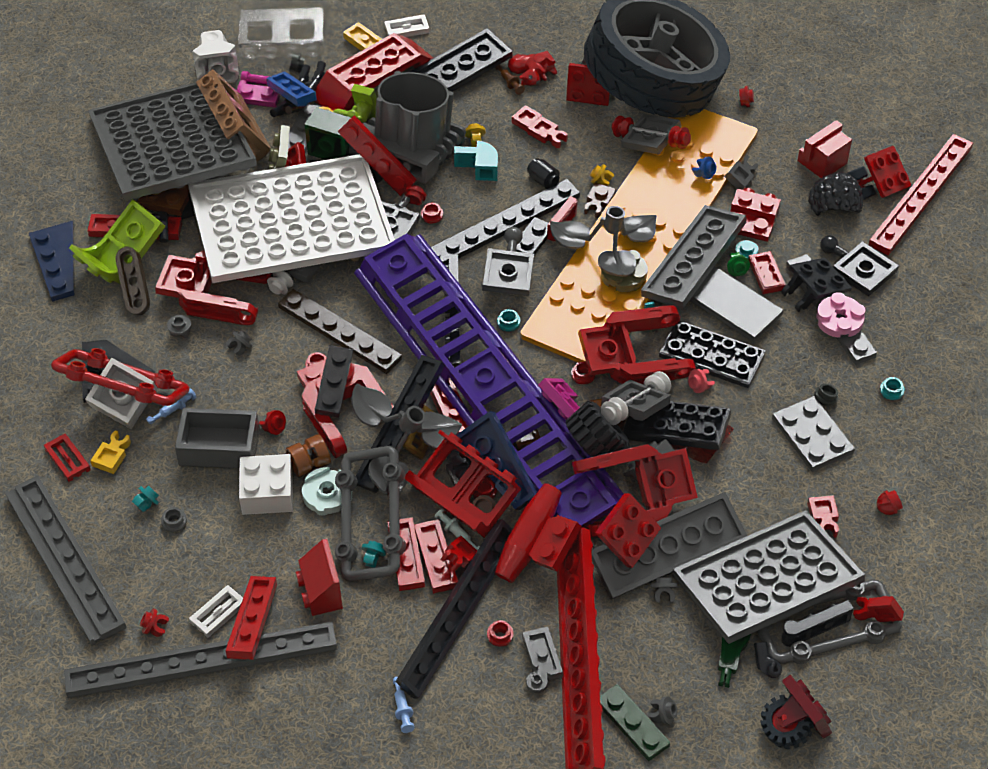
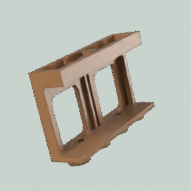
[196,69,271,162]

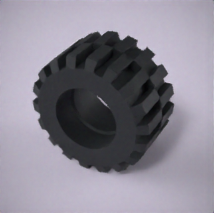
[565,400,630,457]

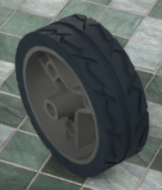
[584,0,730,118]

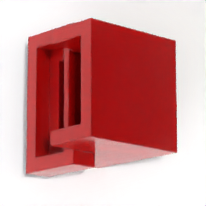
[797,120,852,178]

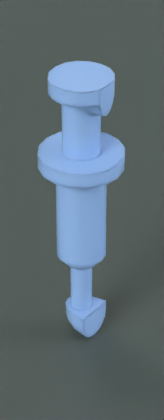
[146,389,196,424]
[393,677,415,733]

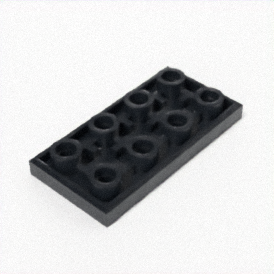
[659,321,766,389]
[623,401,731,450]

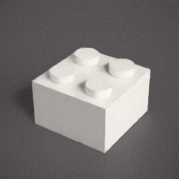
[85,358,157,429]
[239,454,293,515]

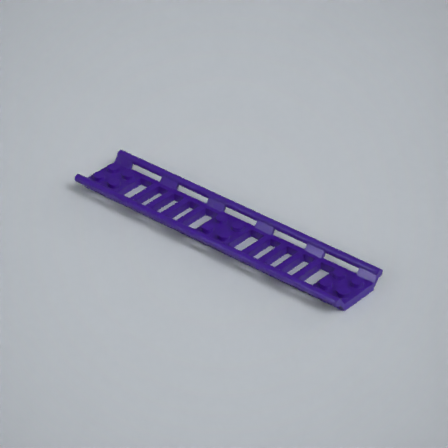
[354,233,624,528]

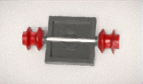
[612,114,691,155]

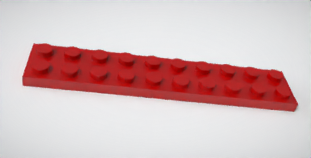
[557,528,606,769]

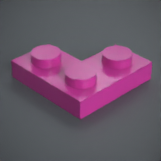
[538,378,580,420]

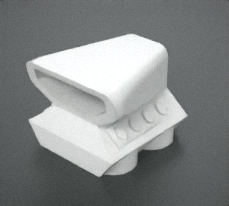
[192,30,239,83]

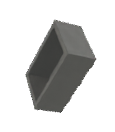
[175,408,260,468]

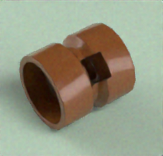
[285,434,331,477]

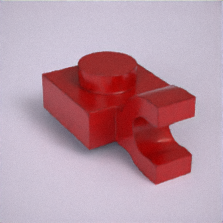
[853,596,904,622]

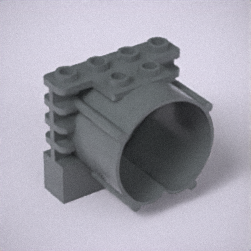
[349,71,466,184]

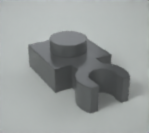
[724,155,758,190]

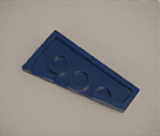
[29,220,75,302]
[456,411,537,510]

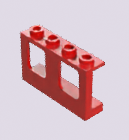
[404,430,521,538]

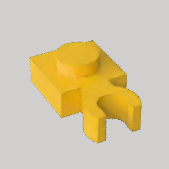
[90,430,131,474]

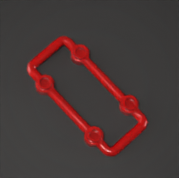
[51,348,190,406]

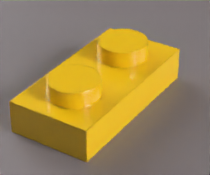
[343,22,382,51]

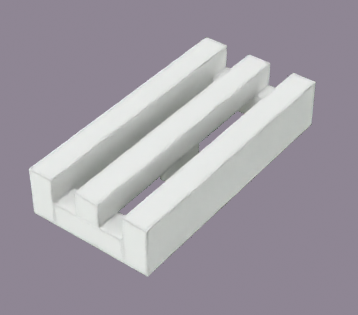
[384,15,429,37]
[189,585,243,638]

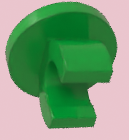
[727,252,750,277]

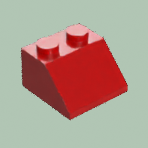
[295,539,343,616]

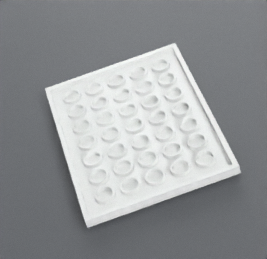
[188,154,395,283]

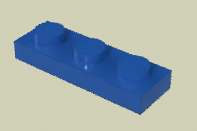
[266,72,317,106]

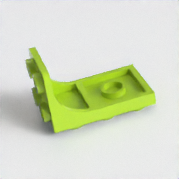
[69,199,166,284]

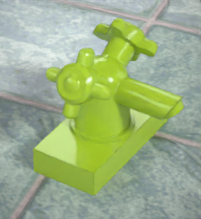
[333,84,377,123]

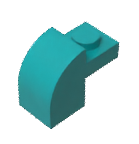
[454,141,498,181]

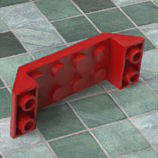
[314,33,433,111]

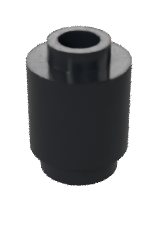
[527,158,560,189]

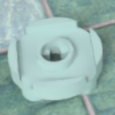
[302,467,353,515]

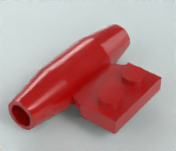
[495,483,582,583]

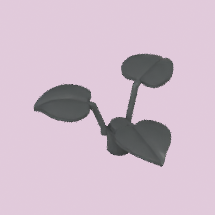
[550,206,657,277]
[351,383,462,494]

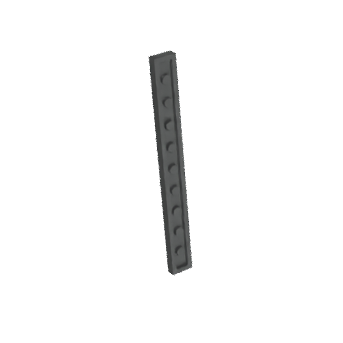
[64,622,337,698]

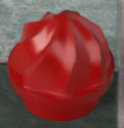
[877,490,903,515]

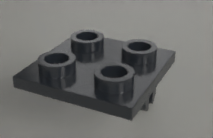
[781,258,852,312]

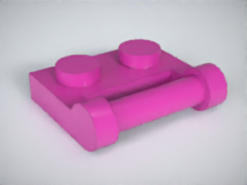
[236,71,280,108]

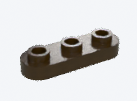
[115,247,150,315]

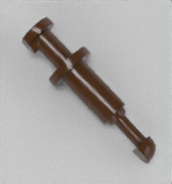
[495,65,525,95]

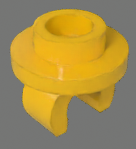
[465,123,486,147]
[590,164,614,186]

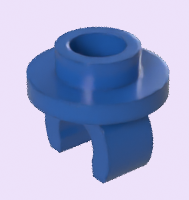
[692,157,717,179]

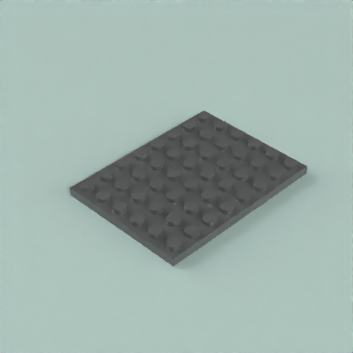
[88,82,257,201]

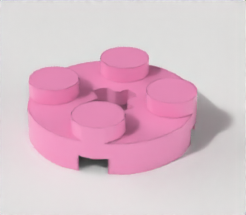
[816,293,865,338]

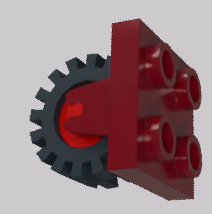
[760,674,832,749]

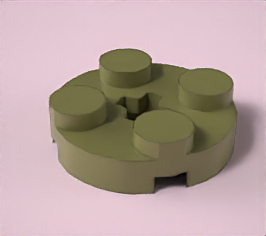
[601,250,648,292]

